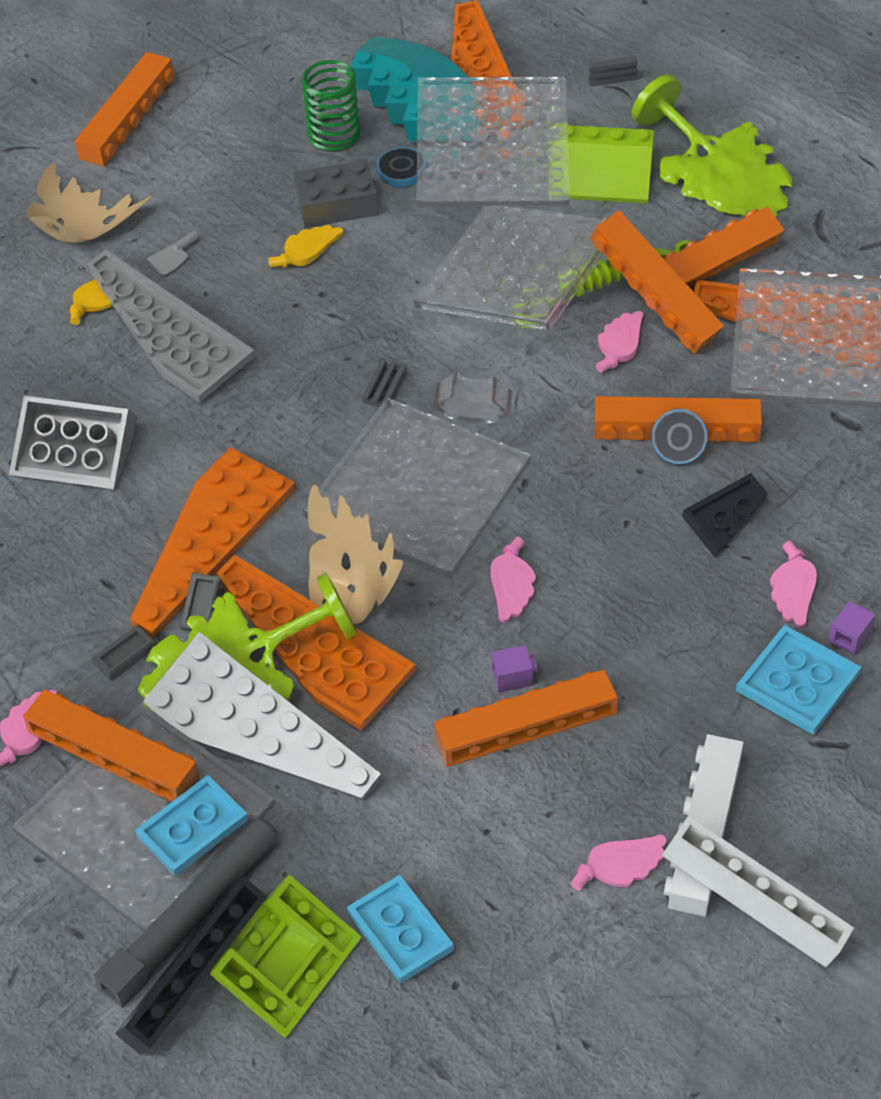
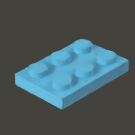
[135,775,249,876]
[347,875,454,984]

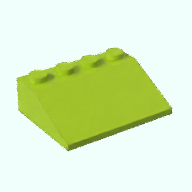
[548,125,654,203]

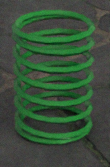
[302,60,361,151]

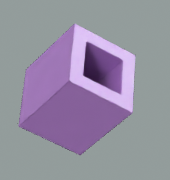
[828,601,875,655]
[491,645,537,693]

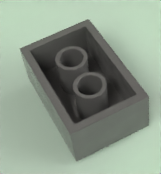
[294,160,378,228]

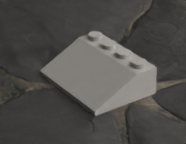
[9,395,137,490]

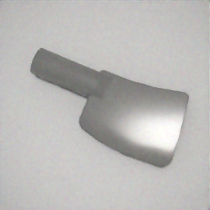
[147,230,199,277]

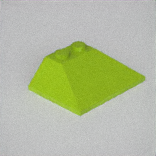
[210,874,362,1038]

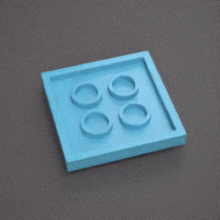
[736,625,862,735]

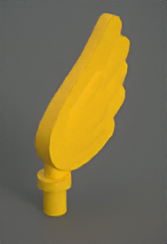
[268,225,344,268]
[69,279,113,325]

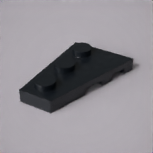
[682,473,768,558]

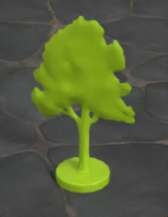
[631,74,793,217]
[138,572,358,712]

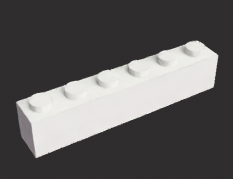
[664,734,743,917]
[662,816,854,967]

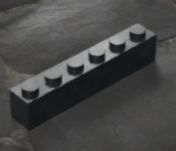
[115,876,268,1055]

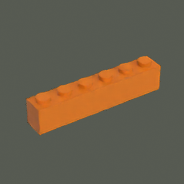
[75,52,175,167]
[663,206,785,288]
[590,210,724,354]
[595,396,762,442]
[434,669,618,767]
[23,689,199,802]

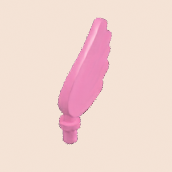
[596,311,644,373]
[490,537,536,623]
[770,541,817,628]
[0,690,57,767]
[570,835,666,891]

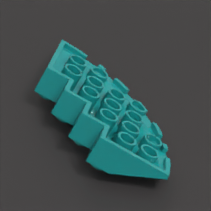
[351,37,482,143]

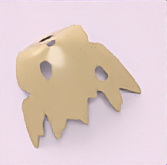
[27,163,152,243]
[308,485,403,624]

